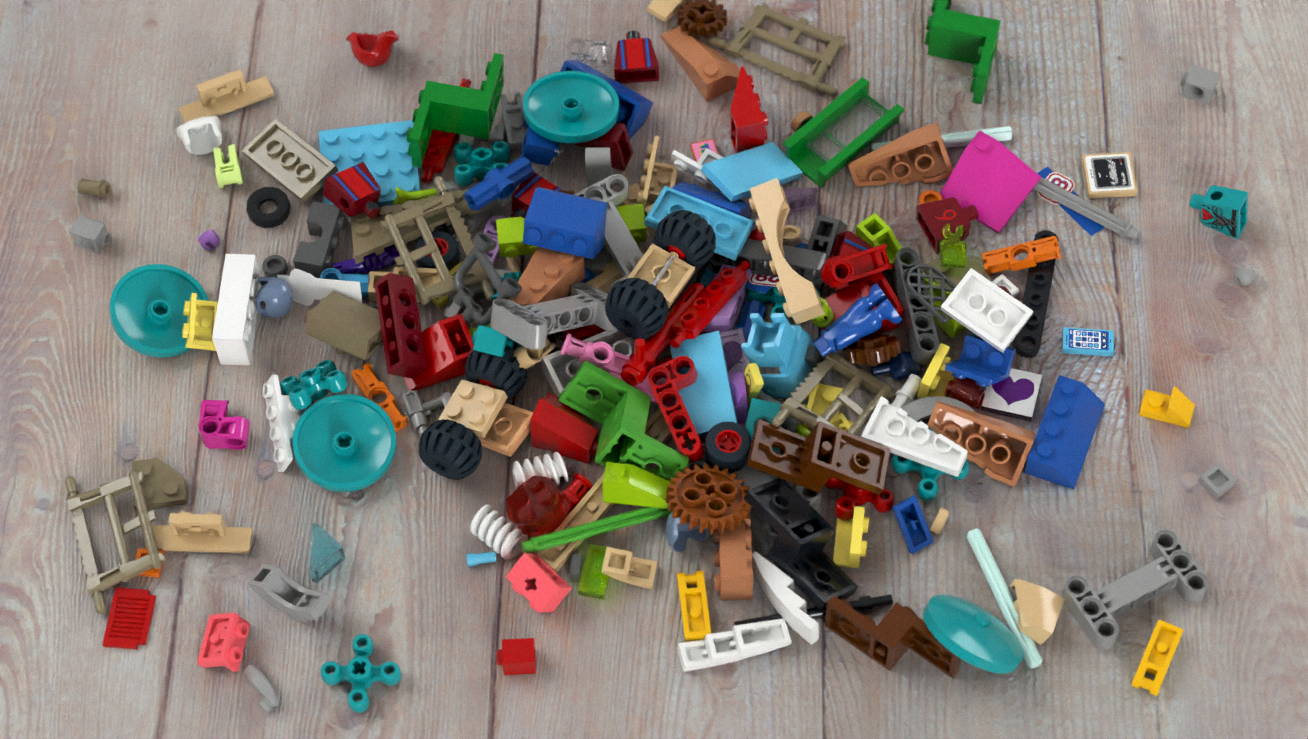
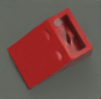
[730,66,768,154]
[821,272,905,334]
[403,313,474,391]

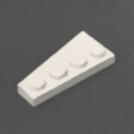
[861,396,968,477]

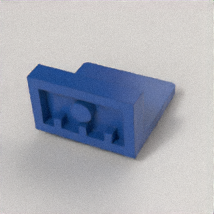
[945,334,1016,387]

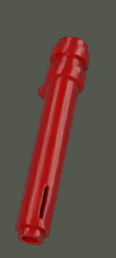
[621,283,705,386]

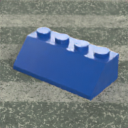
[560,60,654,140]
[1025,375,1105,490]

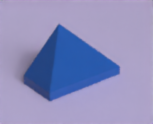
[892,495,934,554]

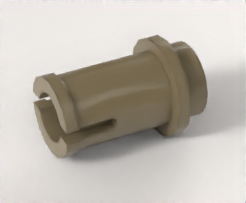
[78,178,111,199]

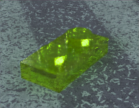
[578,544,610,600]

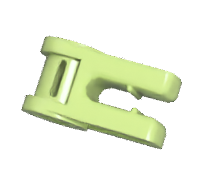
[213,144,243,189]

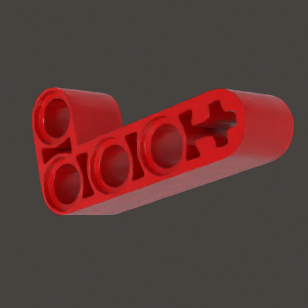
[648,356,704,463]

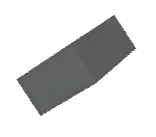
[805,346,824,370]
[570,554,583,583]

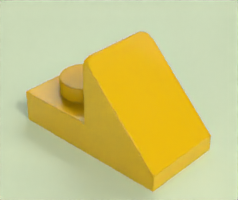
[1139,386,1195,428]

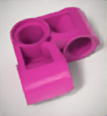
[198,400,250,450]

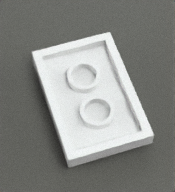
[941,268,1033,353]

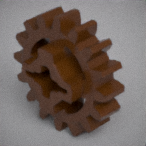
[677,0,727,39]
[846,333,901,367]

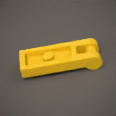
[677,570,711,642]
[1131,619,1184,696]

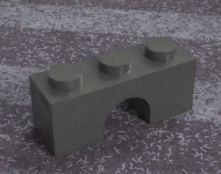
[293,202,346,278]

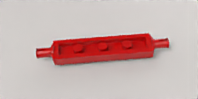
[421,78,471,184]
[669,260,750,349]

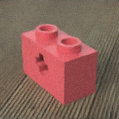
[506,553,572,613]

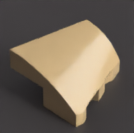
[1010,579,1065,645]

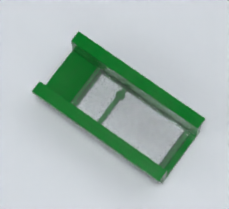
[783,77,904,188]

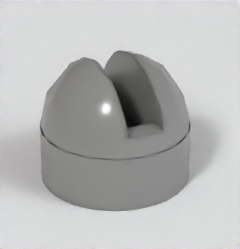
[1234,267,1255,286]

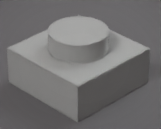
[1198,463,1237,499]

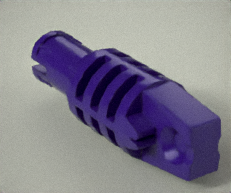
[333,245,400,274]

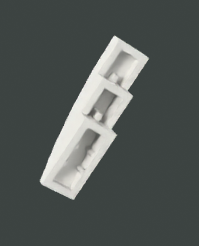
[752,551,819,645]
[677,618,792,672]

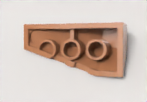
[661,26,740,102]
[848,122,953,186]
[928,401,1036,487]

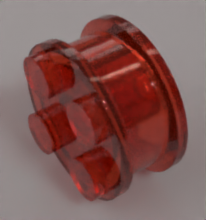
[506,476,569,538]

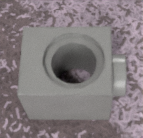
[1180,64,1220,105]

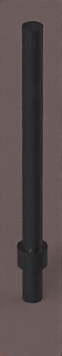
[734,594,893,626]

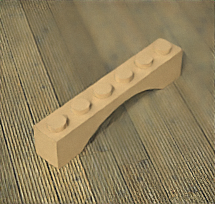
[749,178,825,324]

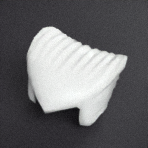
[177,115,222,155]

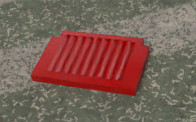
[102,587,156,650]

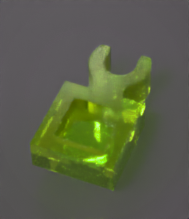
[940,224,967,268]

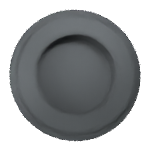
[262,255,288,278]

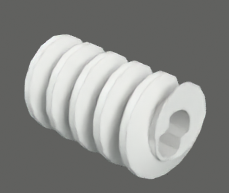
[512,452,568,494]
[470,504,528,560]

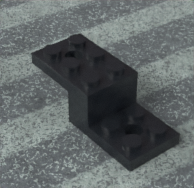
[744,478,858,610]

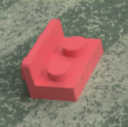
[197,612,250,672]

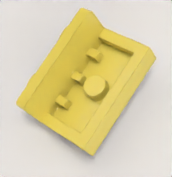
[182,293,218,351]
[833,506,869,568]

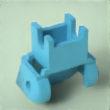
[741,313,814,398]

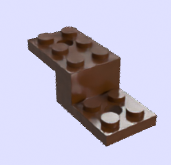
[747,419,890,495]
[825,595,961,679]

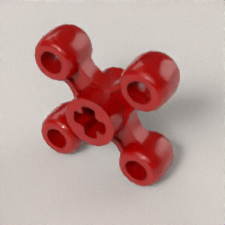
[825,462,895,521]

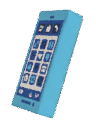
[1062,327,1114,357]

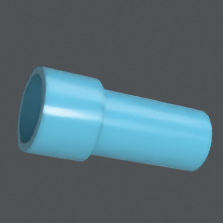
[466,551,496,567]

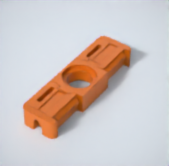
[982,236,1061,277]
[351,363,408,432]

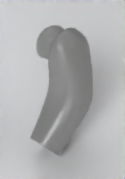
[244,665,279,712]

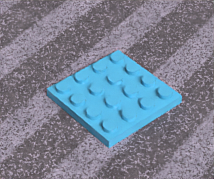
[318,120,420,212]

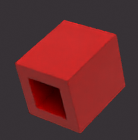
[497,638,536,675]

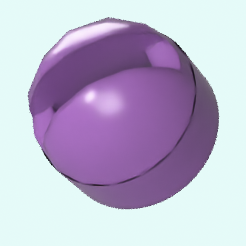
[198,230,220,251]

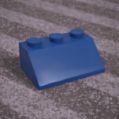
[672,182,750,219]
[523,187,608,259]

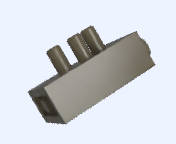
[304,291,383,360]

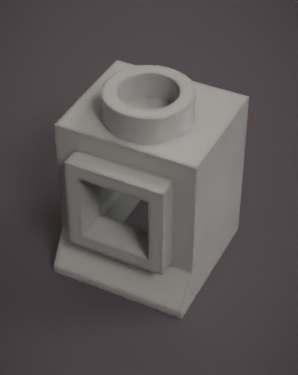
[69,213,111,254]

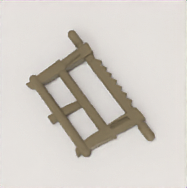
[708,2,846,97]
[380,176,495,305]
[772,347,895,435]
[65,470,167,615]

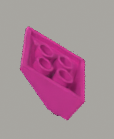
[940,130,1041,234]

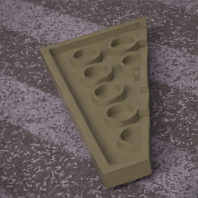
[350,188,496,264]

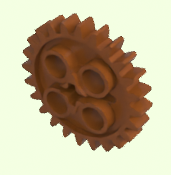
[666,464,751,534]

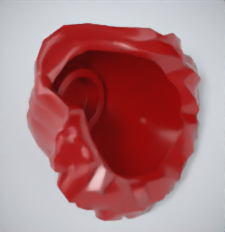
[346,31,399,67]

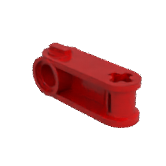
[821,244,894,290]

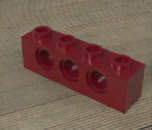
[374,273,427,378]

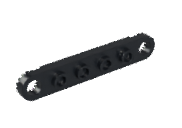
[1015,230,1059,358]

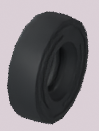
[246,187,290,228]

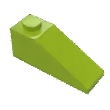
[603,462,670,509]

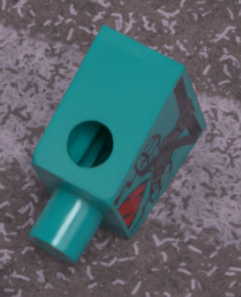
[1189,185,1248,239]

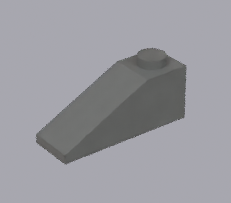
[807,215,848,292]

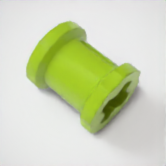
[812,297,834,328]

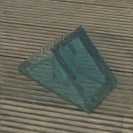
[309,524,346,583]

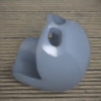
[256,277,293,318]
[666,511,710,552]

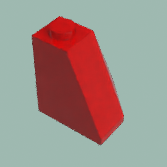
[530,392,599,464]

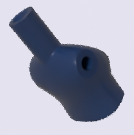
[871,351,920,381]

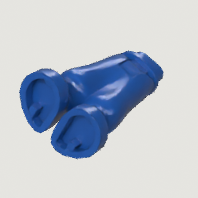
[813,283,902,357]

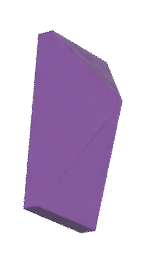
[728,371,748,423]

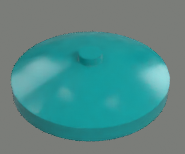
[523,71,619,143]
[109,264,209,358]
[293,394,396,492]
[923,594,1024,674]

